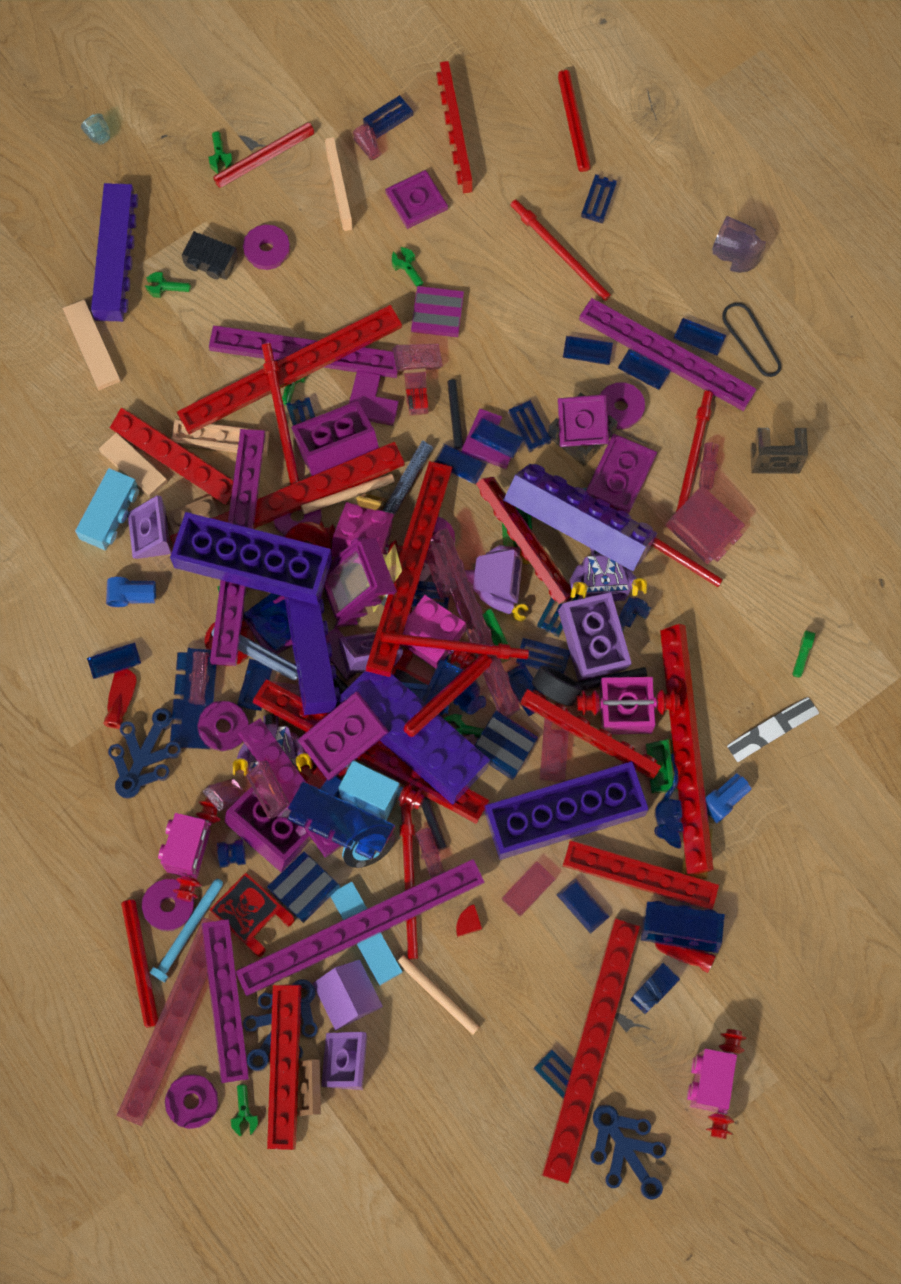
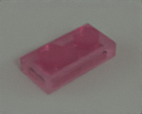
[392,344,443,371]

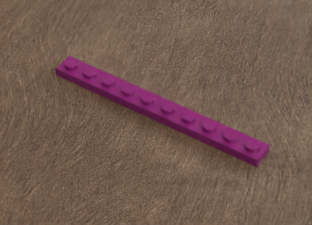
[210,429,266,666]
[235,859,485,996]

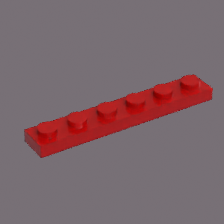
[436,61,472,194]
[109,407,234,505]
[476,477,577,604]
[520,689,661,780]
[562,840,719,911]
[267,985,301,1150]

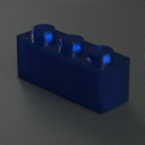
[640,901,725,953]

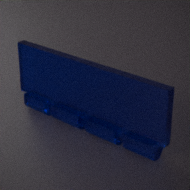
[170,648,217,750]
[288,782,395,860]

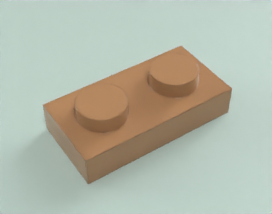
[166,495,219,534]
[297,1060,321,1117]

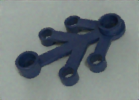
[108,708,181,799]
[243,979,318,1072]
[590,1105,666,1200]

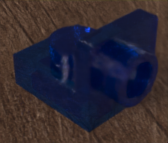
[618,596,651,632]

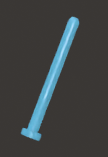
[150,878,223,983]

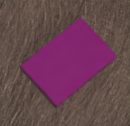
[586,433,657,514]
[298,692,389,781]

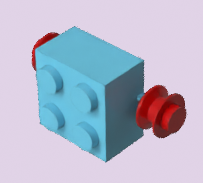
[339,761,425,821]

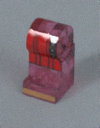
[404,367,428,416]

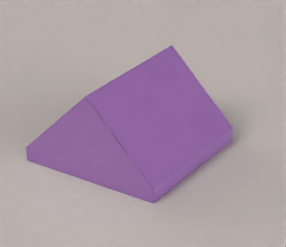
[128,495,171,559]
[339,632,403,675]
[313,960,383,1031]
[321,1032,367,1090]

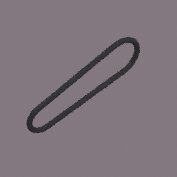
[722,303,781,377]

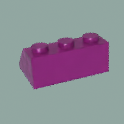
[291,401,379,476]
[224,777,311,872]

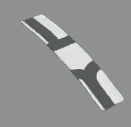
[727,697,819,762]

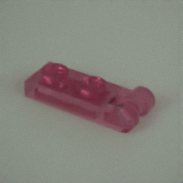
[539,711,570,782]

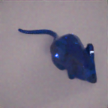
[443,654,487,715]
[654,754,683,849]

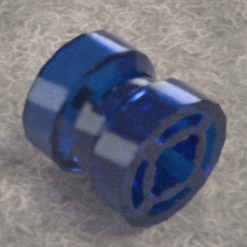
[217,839,246,868]

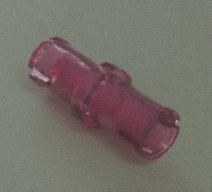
[189,652,209,705]

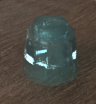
[81,113,110,145]

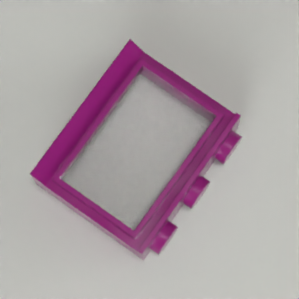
[324,537,397,628]

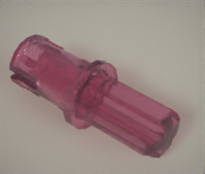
[699,442,719,490]
[415,828,445,879]

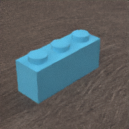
[75,468,139,551]

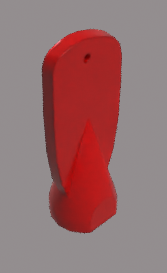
[103,668,137,729]
[654,927,716,973]

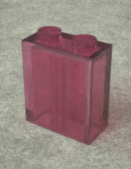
[665,485,745,565]

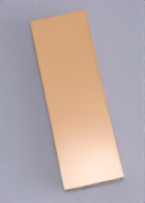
[99,433,167,498]

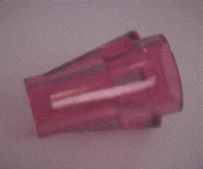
[353,124,382,161]

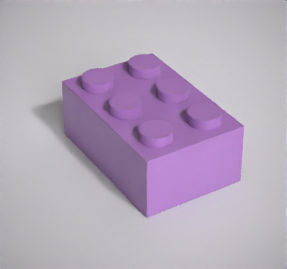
[558,592,632,681]

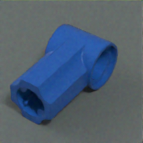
[106,577,156,607]
[706,774,752,824]

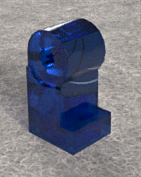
[630,963,680,1015]

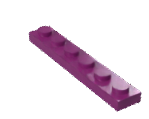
[238,718,347,858]
[202,919,249,1083]

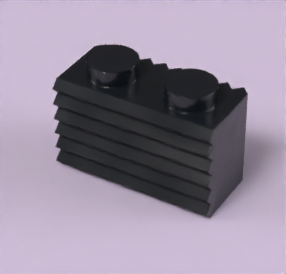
[182,231,238,280]

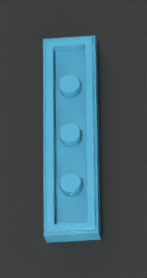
[329,882,402,986]

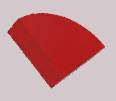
[456,904,482,938]

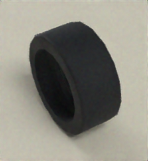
[532,665,582,706]

